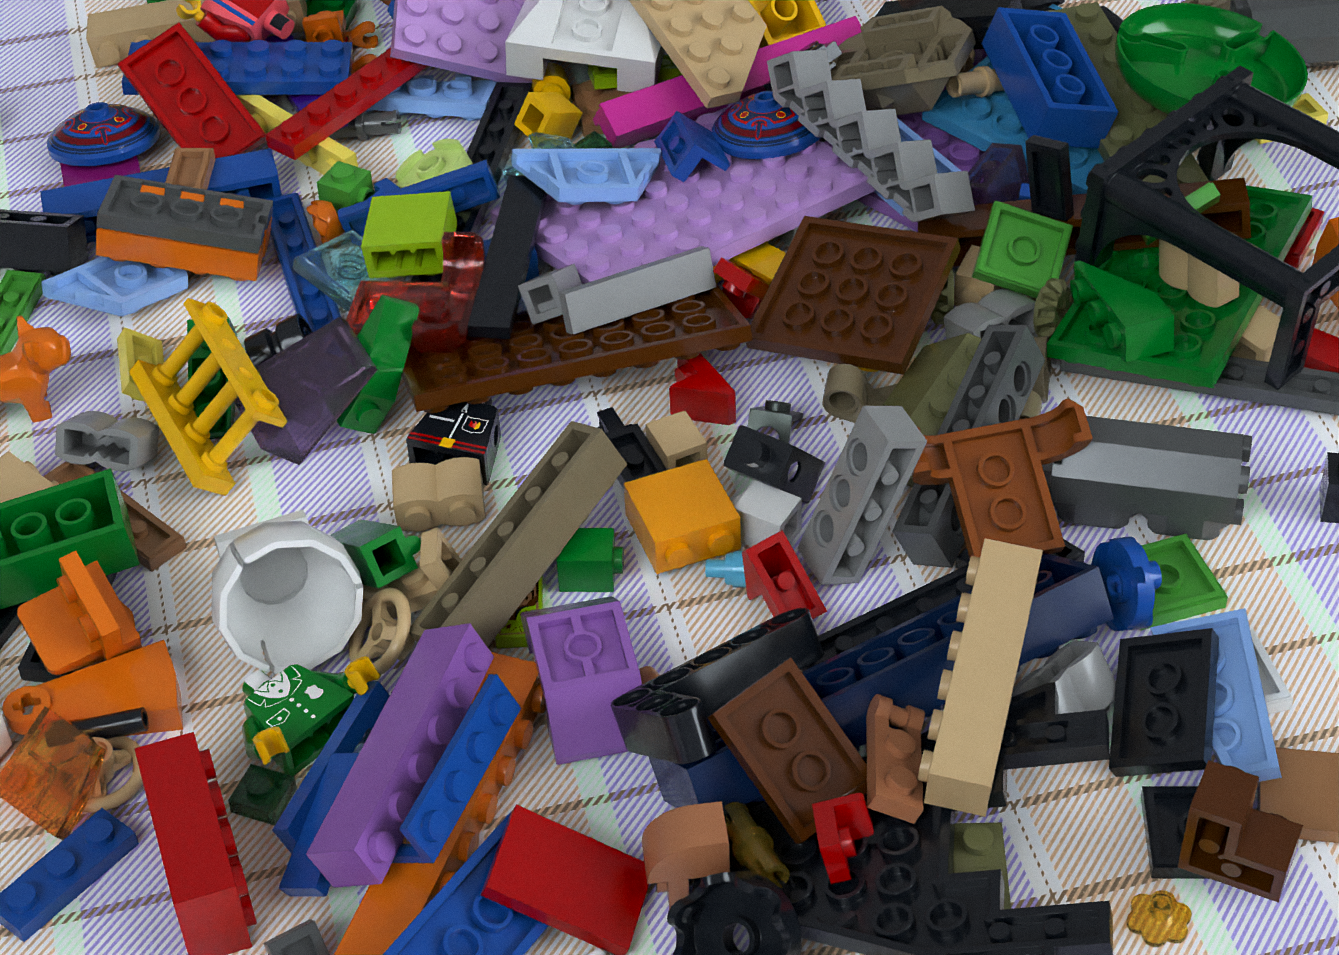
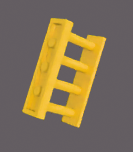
[129,298,288,496]

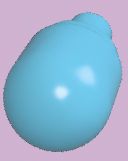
[705,551,746,588]

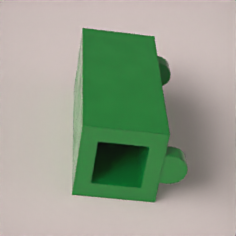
[331,519,421,589]

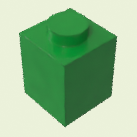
[557,528,624,592]

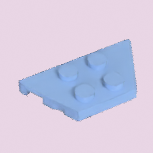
[511,148,662,205]
[42,256,188,317]

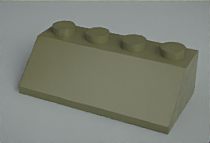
[882,333,982,488]

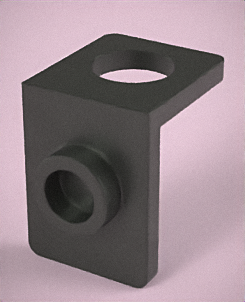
[747,400,803,443]

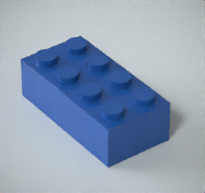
[982,7,1119,148]

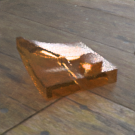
[0,706,106,840]

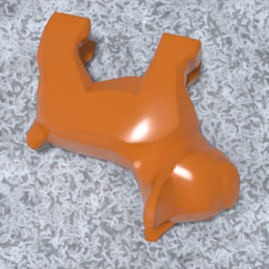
[0,315,71,423]

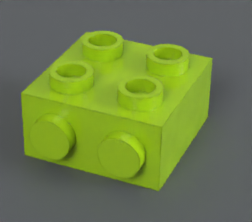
[361,191,457,278]

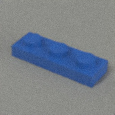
[0,808,139,942]

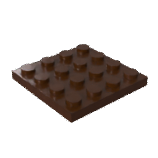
[746,216,961,375]

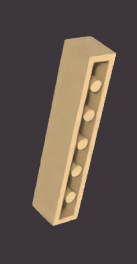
[86,0,307,68]
[918,538,1043,817]

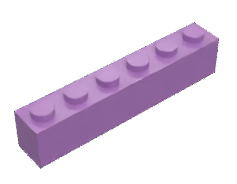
[306,623,494,888]

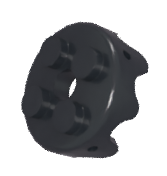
[667,871,802,955]

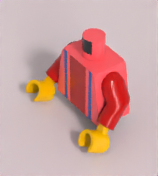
[176,0,295,42]

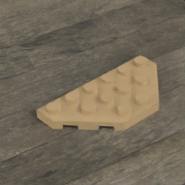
[629,0,767,109]

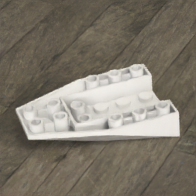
[505,0,665,92]

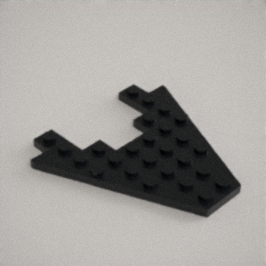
[692,682,1113,955]

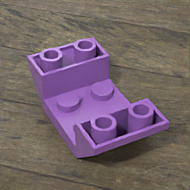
[521,596,642,765]

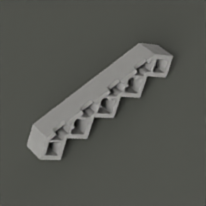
[767,50,975,222]

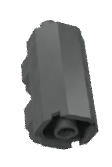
[1230,0,1339,68]
[1050,416,1252,540]

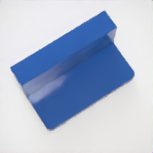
[654,111,731,182]

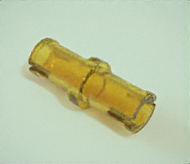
[724,802,790,888]

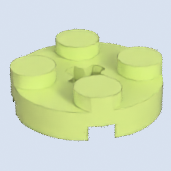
[395,139,473,189]

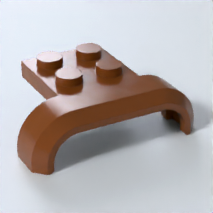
[911,399,1093,558]

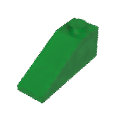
[322,295,420,434]

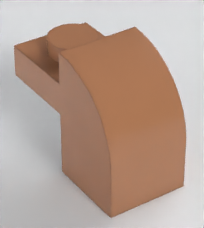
[641,801,730,910]

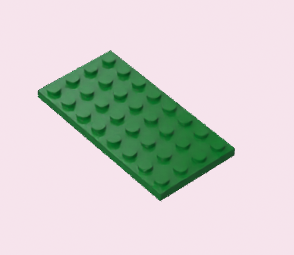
[1047,185,1313,388]

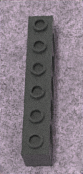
[892,325,1045,568]

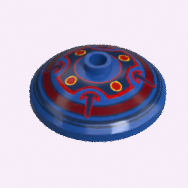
[712,91,822,159]
[46,102,161,166]

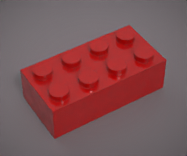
[134,732,257,955]

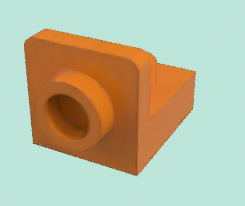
[302,10,346,42]

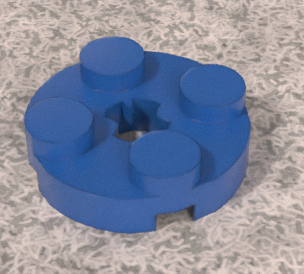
[1091,536,1162,631]

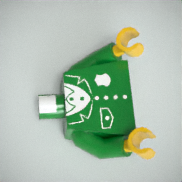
[242,656,381,779]

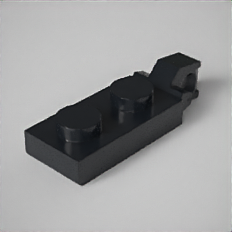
[597,407,667,489]

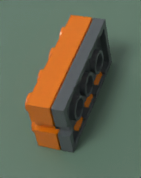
[96,175,273,281]

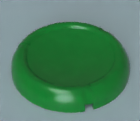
[1115,3,1308,114]

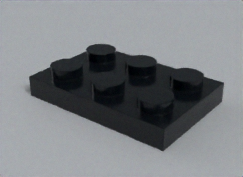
[1109,628,1219,777]

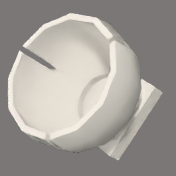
[211,509,363,674]

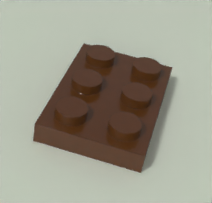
[707,658,867,844]

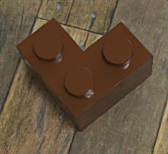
[1178,760,1303,902]

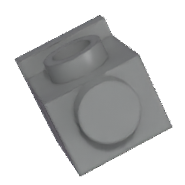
[518,263,582,324]

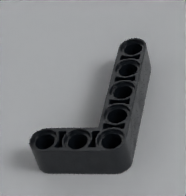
[610,608,824,764]

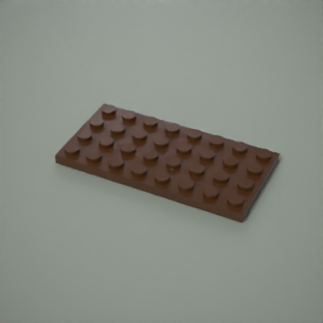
[402,284,753,413]

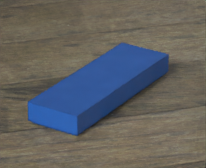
[278,752,360,897]

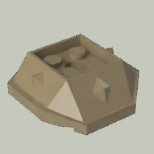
[831,6,976,115]

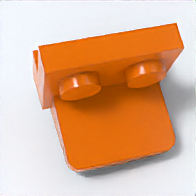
[17,551,142,675]

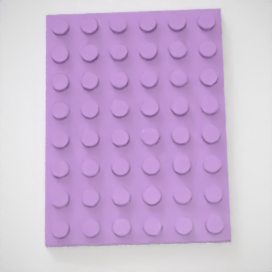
[490,100,876,284]

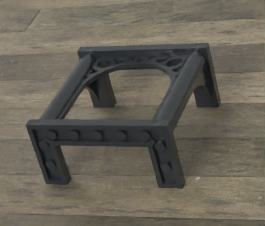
[1073,66,1339,390]

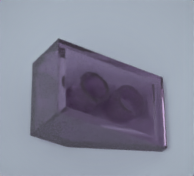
[234,317,378,465]

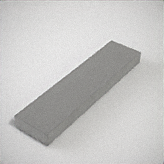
[558,246,716,334]

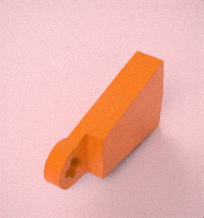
[2,640,183,736]

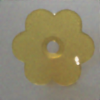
[1126,890,1192,947]

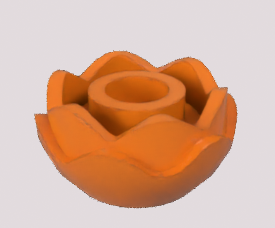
[306,200,345,247]

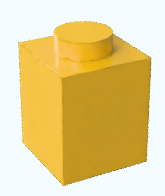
[514,92,583,145]

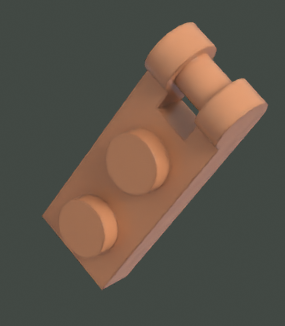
[866,694,925,824]

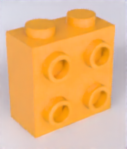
[623,459,741,574]

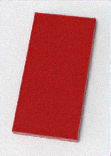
[117,22,266,159]

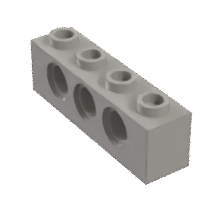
[797,406,927,585]

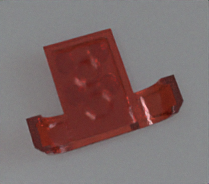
[342,232,485,354]

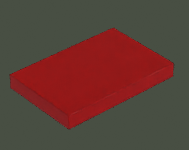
[481,804,649,955]

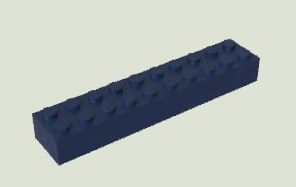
[649,553,1114,820]

